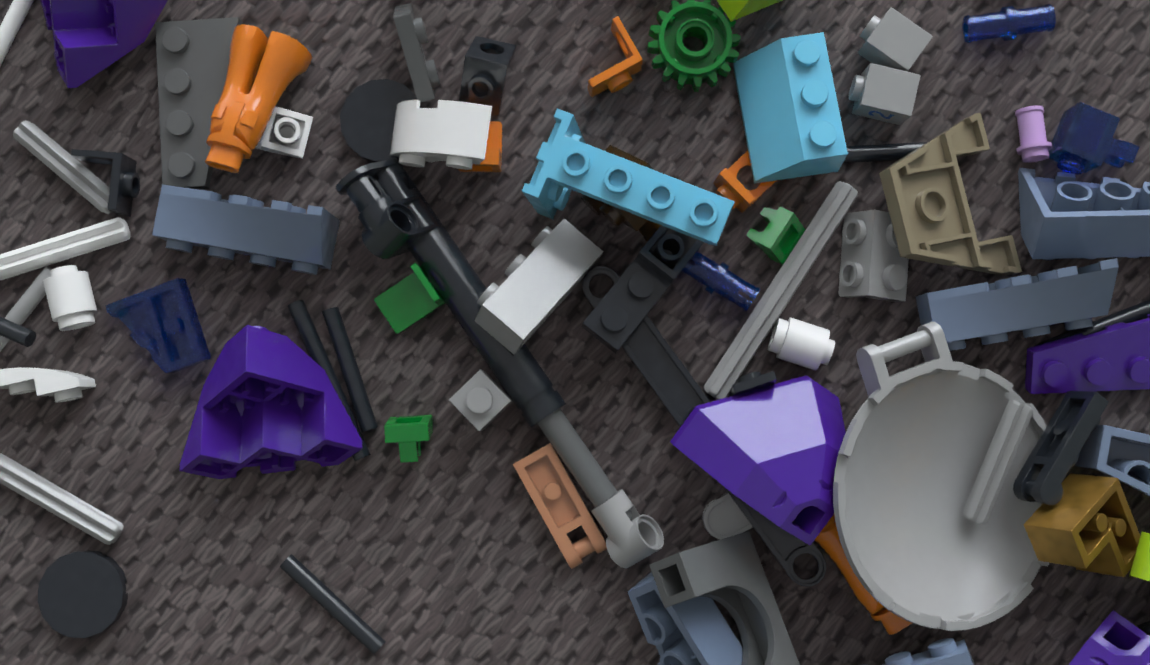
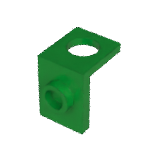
[374,263,445,334]

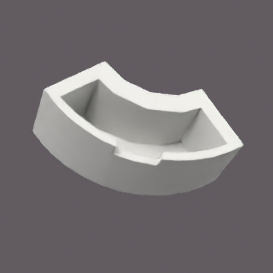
[390,100,492,170]

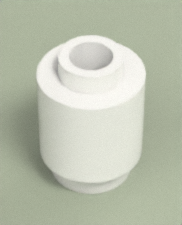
[43,265,97,331]
[768,317,835,371]

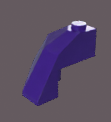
[40,0,168,88]
[179,325,362,479]

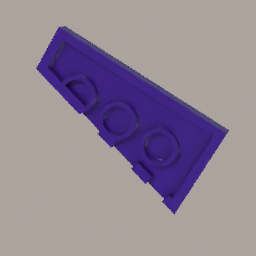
[1025,314,1150,394]

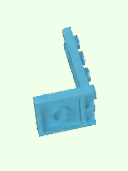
[522,109,734,246]

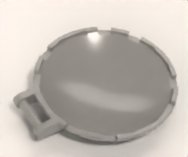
[833,322,1063,631]

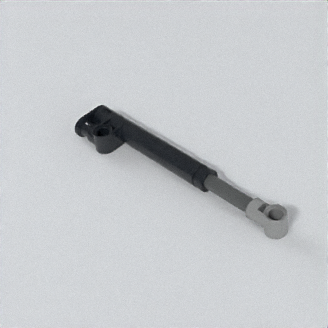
[335,158,664,568]

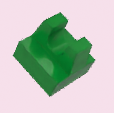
[746,206,805,265]
[384,415,433,463]

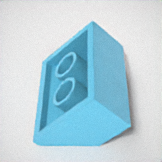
[733,32,848,184]

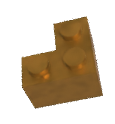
[1023,473,1140,577]

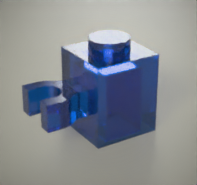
[1049,102,1140,175]

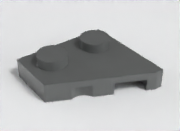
[393,3,441,103]

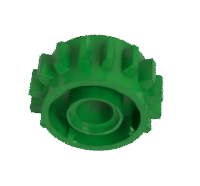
[647,0,741,92]

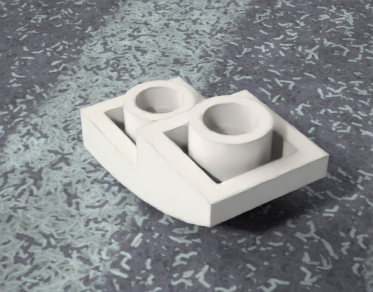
[255,106,313,159]
[0,367,96,403]

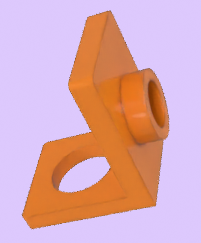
[588,16,643,97]
[713,151,777,213]

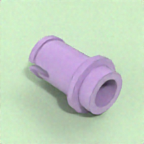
[1015,105,1052,162]

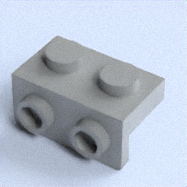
[838,209,909,302]

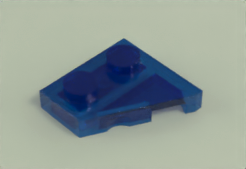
[105,278,211,373]

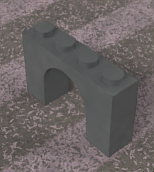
[649,531,800,665]

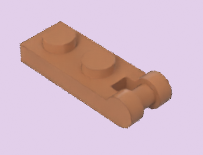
[513,443,607,569]

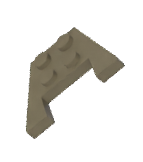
[879,113,1022,276]

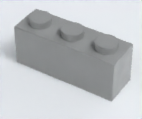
[475,219,604,355]

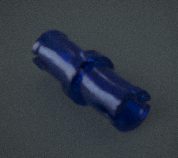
[962,4,1056,43]
[682,252,761,312]

